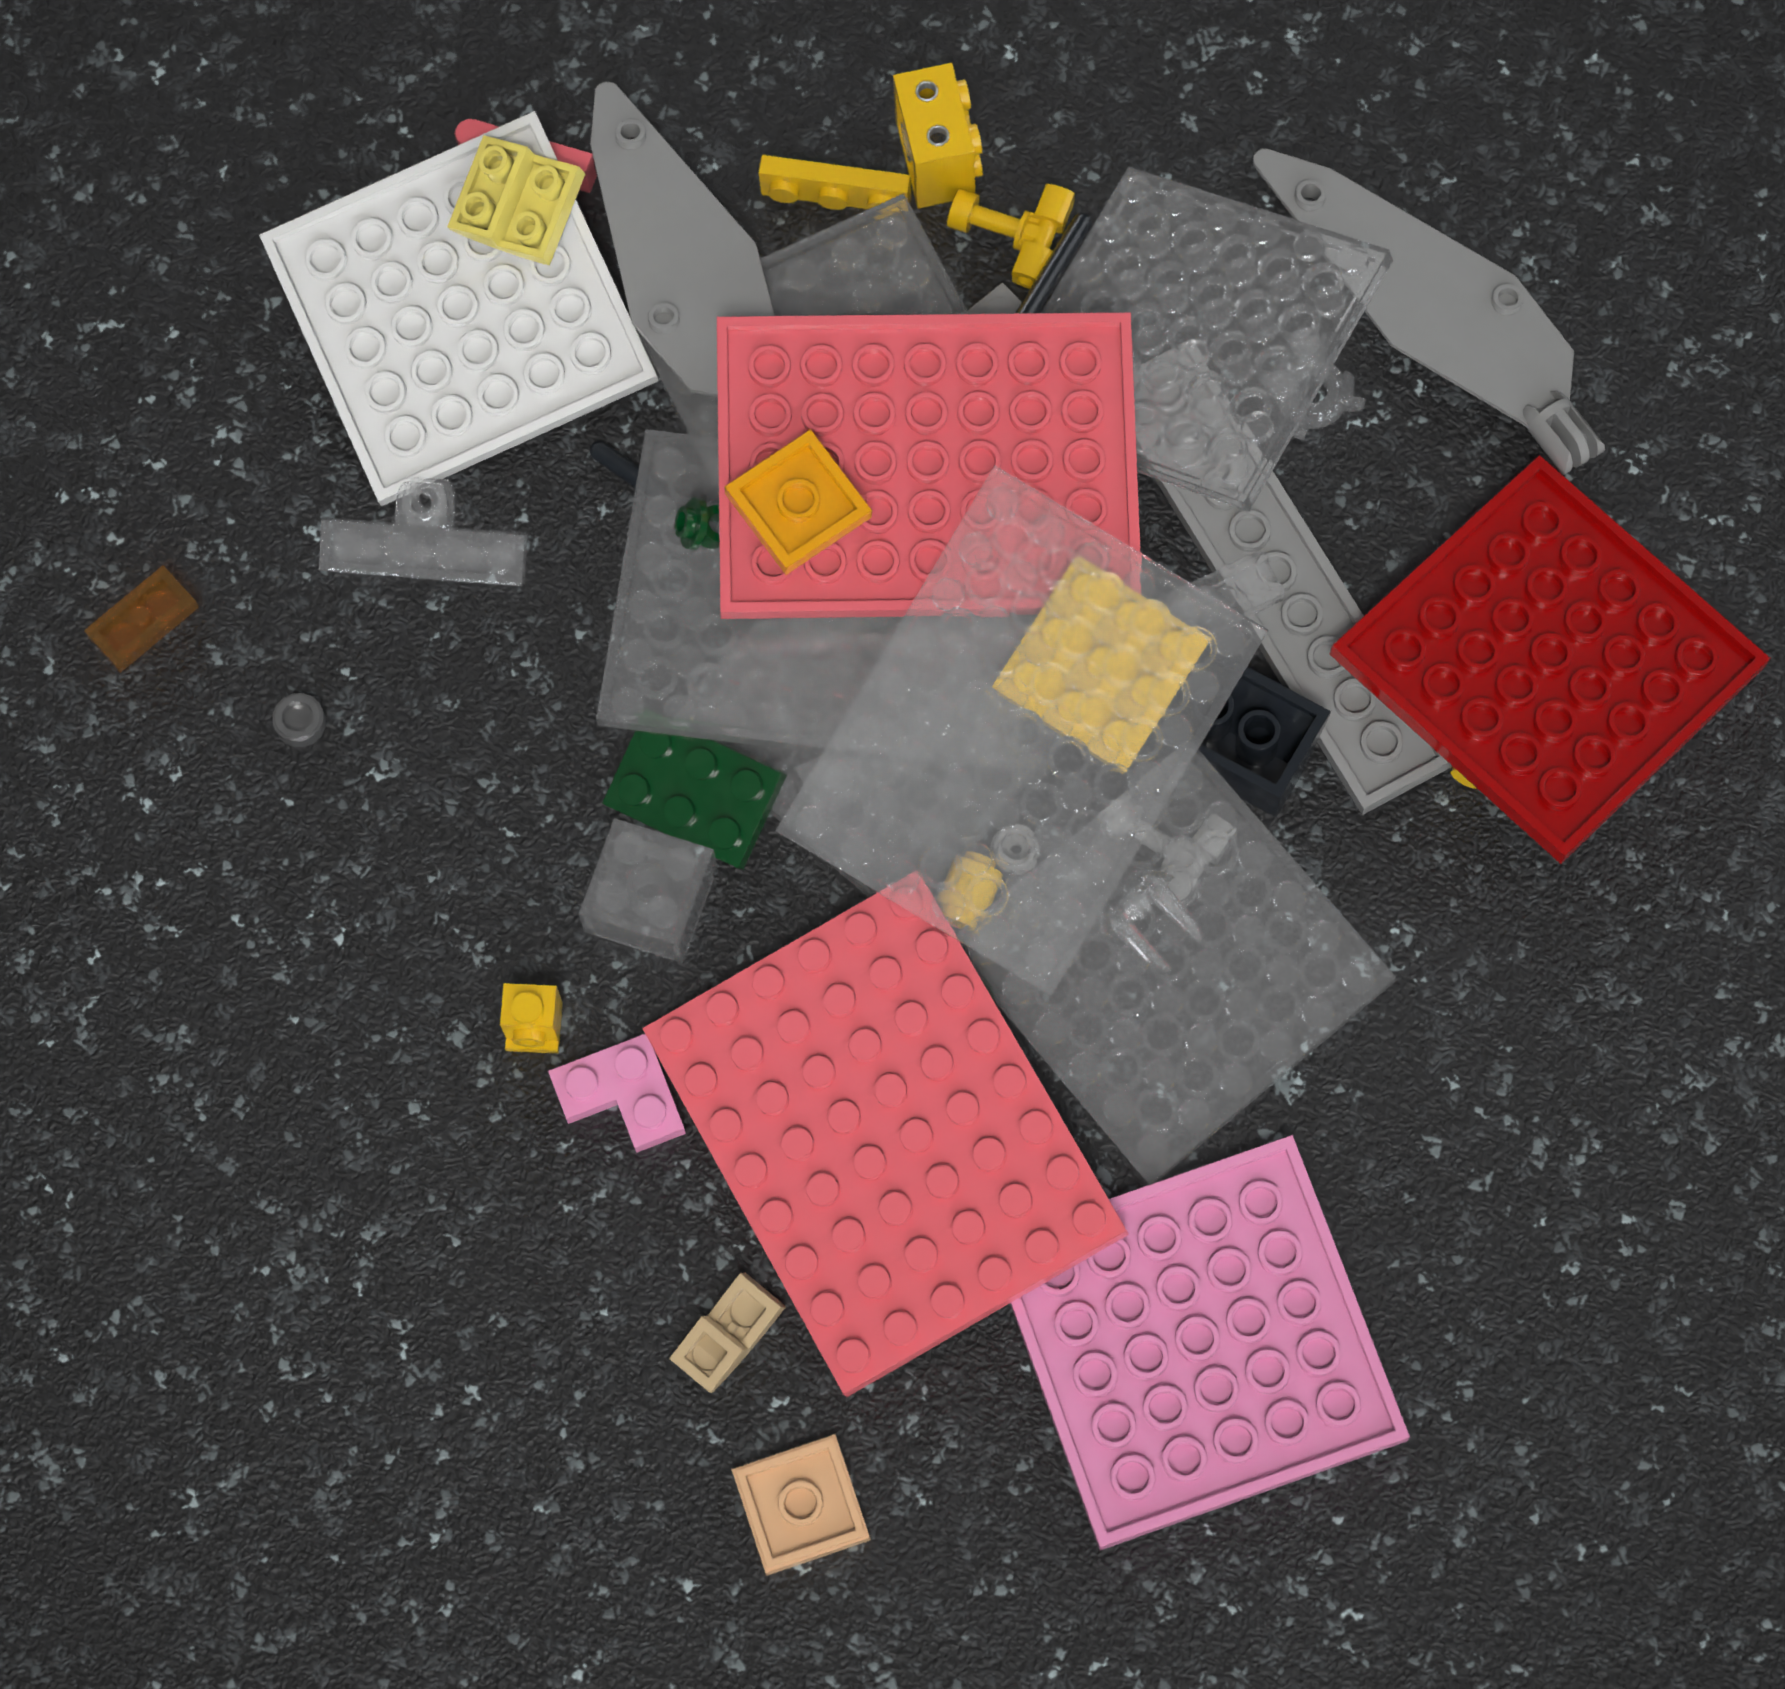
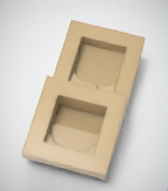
[669,1273,786,1393]

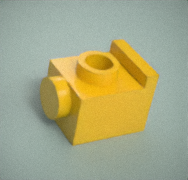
[500,983,563,1054]

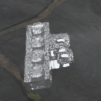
[319,477,527,586]

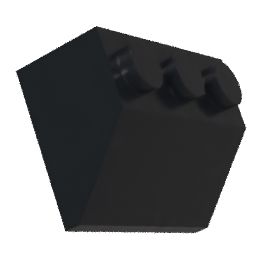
[1143,645,1331,817]

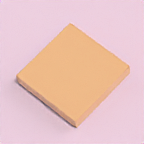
[732,1434,870,1576]

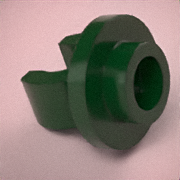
[674,497,720,550]

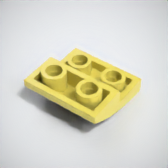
[447,135,585,266]

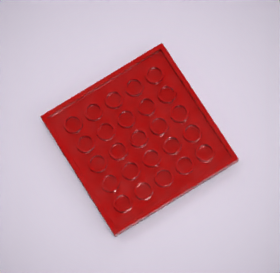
[1329,455,1770,864]

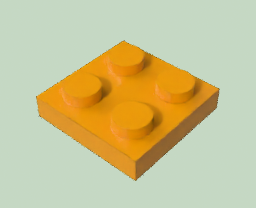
[724,429,872,575]

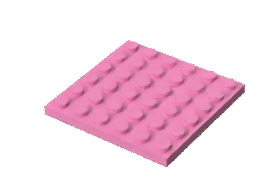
[1010,1135,1410,1550]

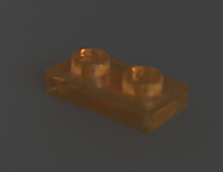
[84,565,199,673]

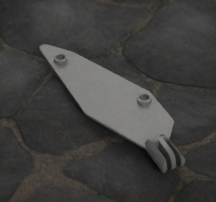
[590,82,775,397]
[1253,149,1605,475]

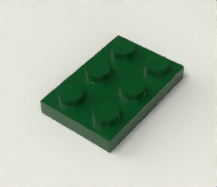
[602,709,787,870]

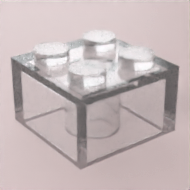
[579,818,717,963]

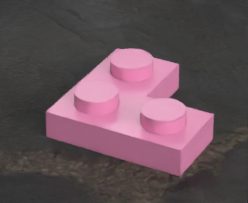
[548,1034,686,1153]

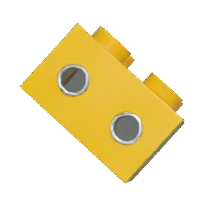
[893,63,983,209]

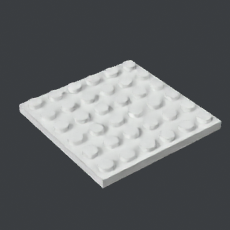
[259,111,659,506]

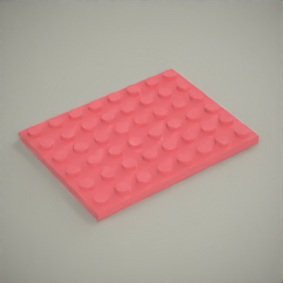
[717,312,1142,619]
[642,870,1129,1397]

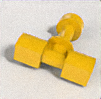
[947,184,1075,289]

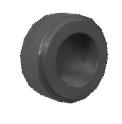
[272,693,326,747]

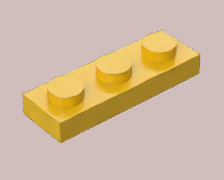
[759,155,911,217]

